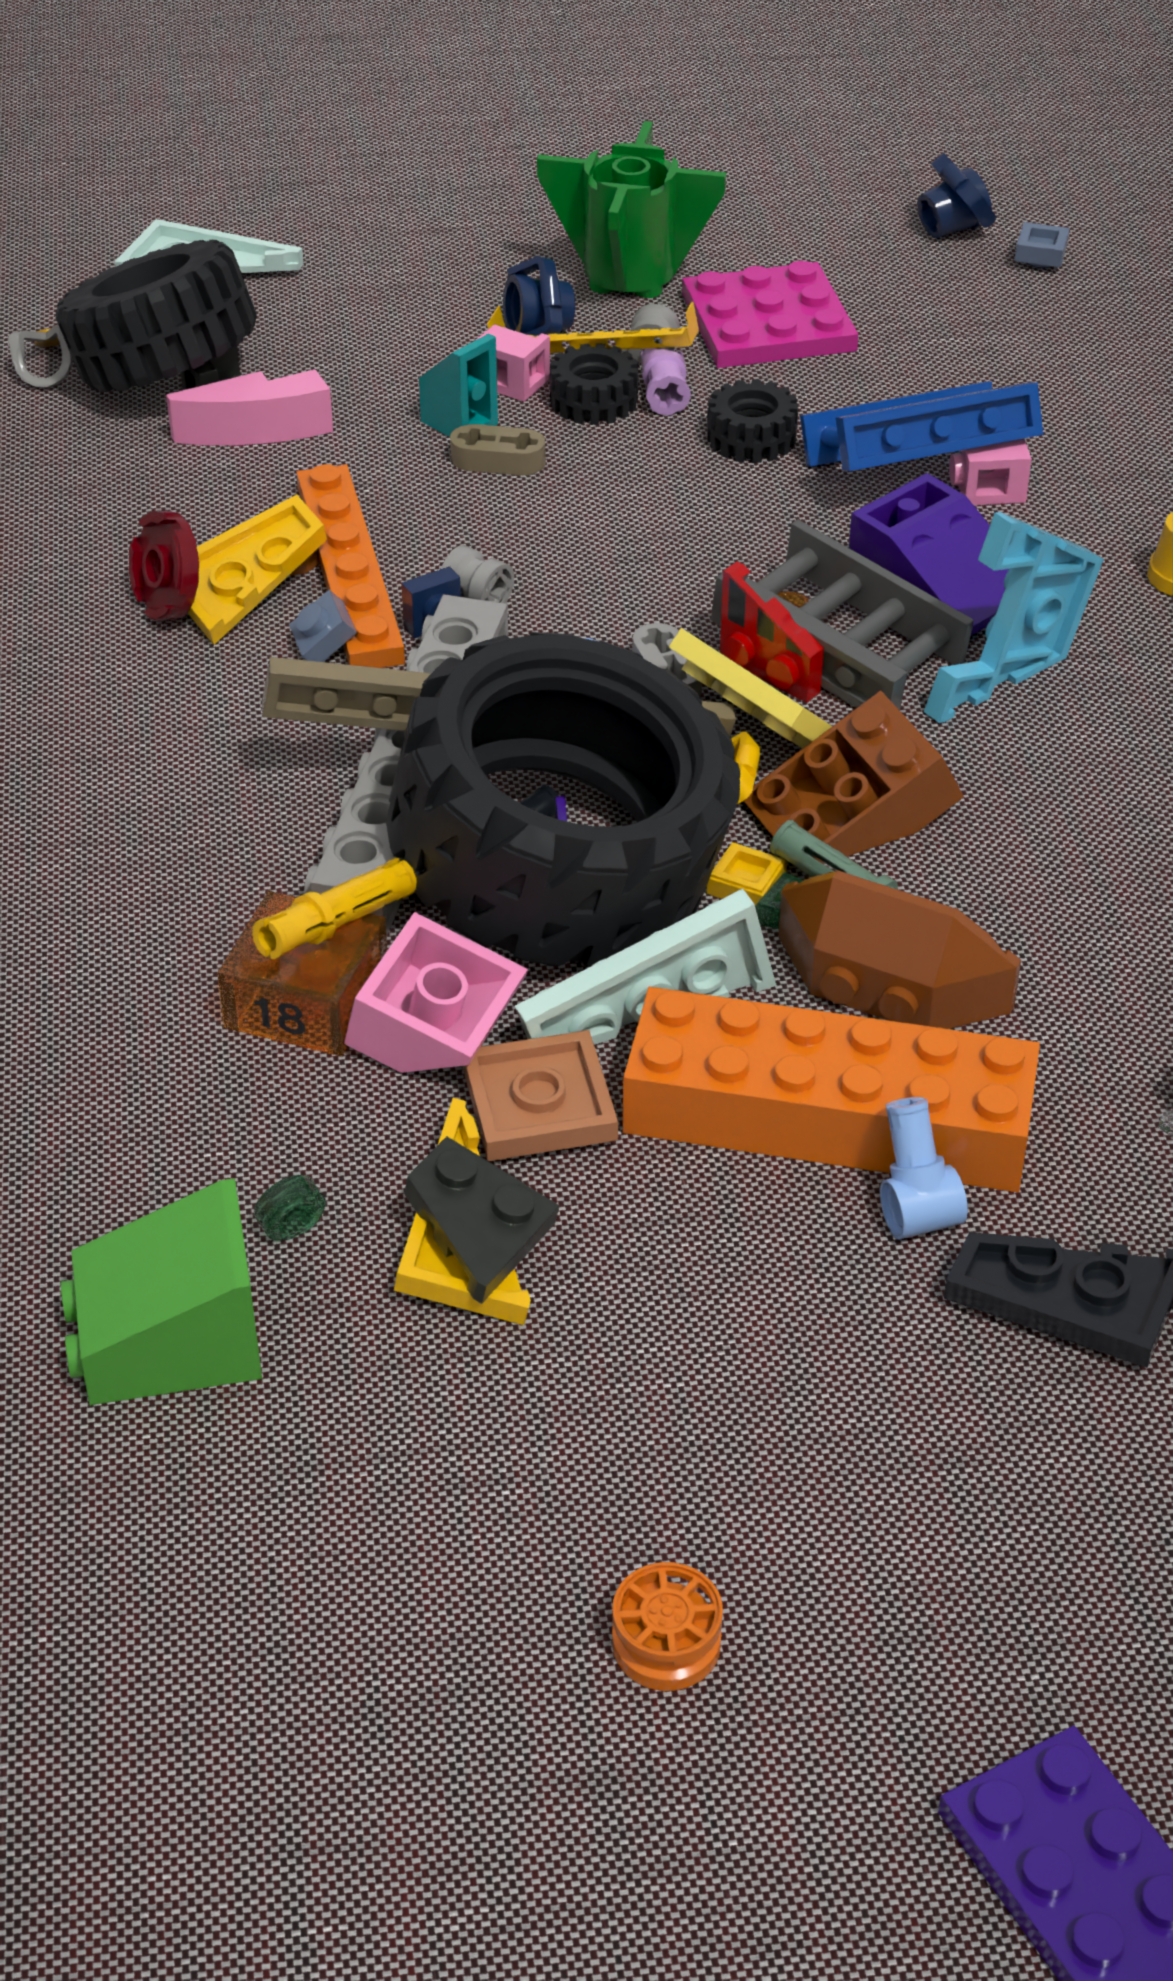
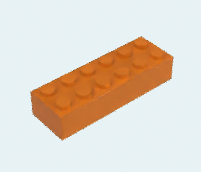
[623,986,1040,1193]

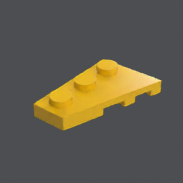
[188,495,327,645]

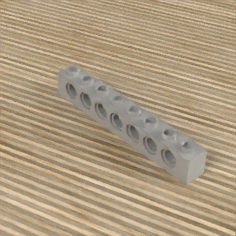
[304,595,508,940]

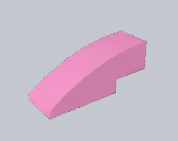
[166,369,333,445]

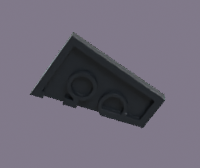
[944,1232,1173,1368]

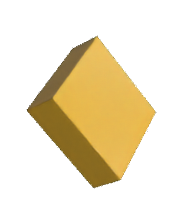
[707,842,787,912]

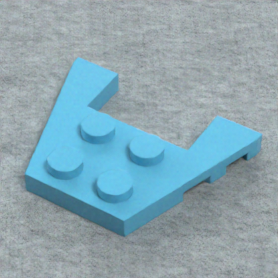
[924,512,1104,723]

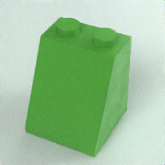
[61,1178,262,1405]

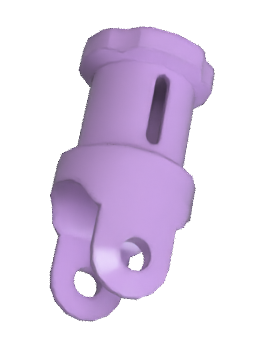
[641,348,691,415]

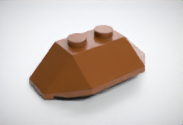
[778,870,1021,1029]

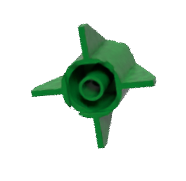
[537,121,727,298]

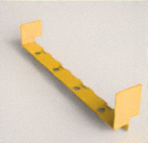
[487,302,699,353]

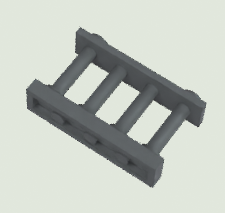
[711,519,974,710]

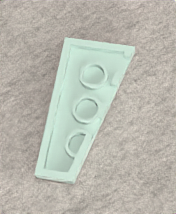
[515,888,776,1045]

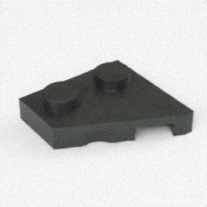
[404,1136,560,1304]

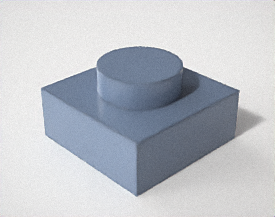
[1015,222,1070,268]
[289,590,357,662]

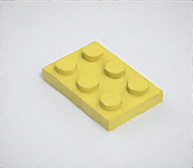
[669,628,832,749]

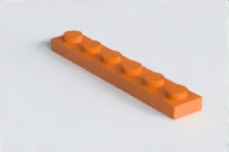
[296,464,405,668]

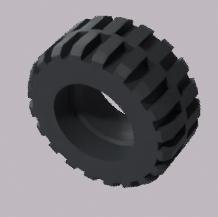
[55,239,257,392]

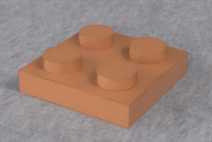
[462,1030,618,1161]

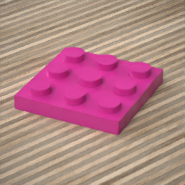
[682,261,858,368]

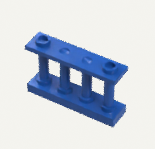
[800,381,1044,471]

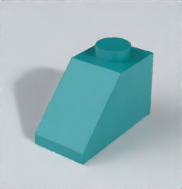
[419,333,498,437]

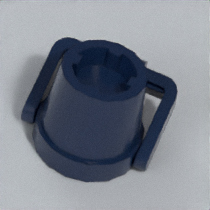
[917,152,996,238]
[503,256,575,336]

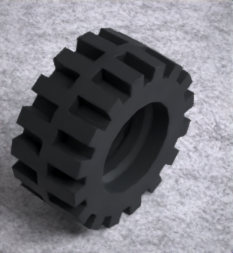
[549,343,638,425]
[707,379,798,463]

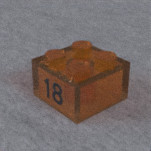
[217,890,388,1057]

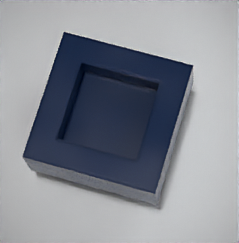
[401,566,461,638]

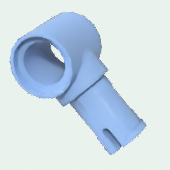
[880,1097,968,1239]

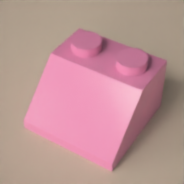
[344,912,528,1073]

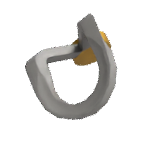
[8,325,73,388]

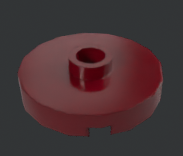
[129,511,199,621]

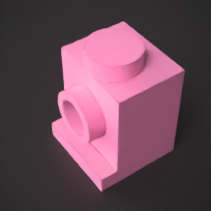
[476,324,550,402]
[949,439,1032,505]

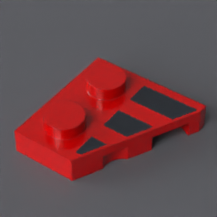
[720,561,824,703]

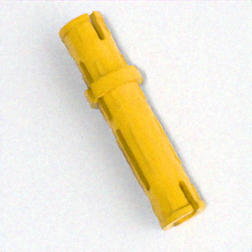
[252,858,417,959]

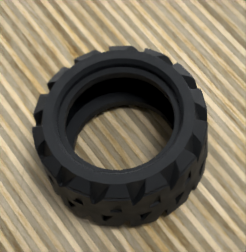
[386,632,740,967]

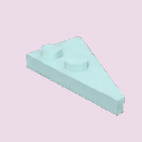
[115,219,304,273]

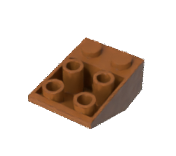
[743,690,964,872]

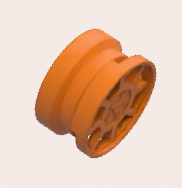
[612,1562,723,1691]

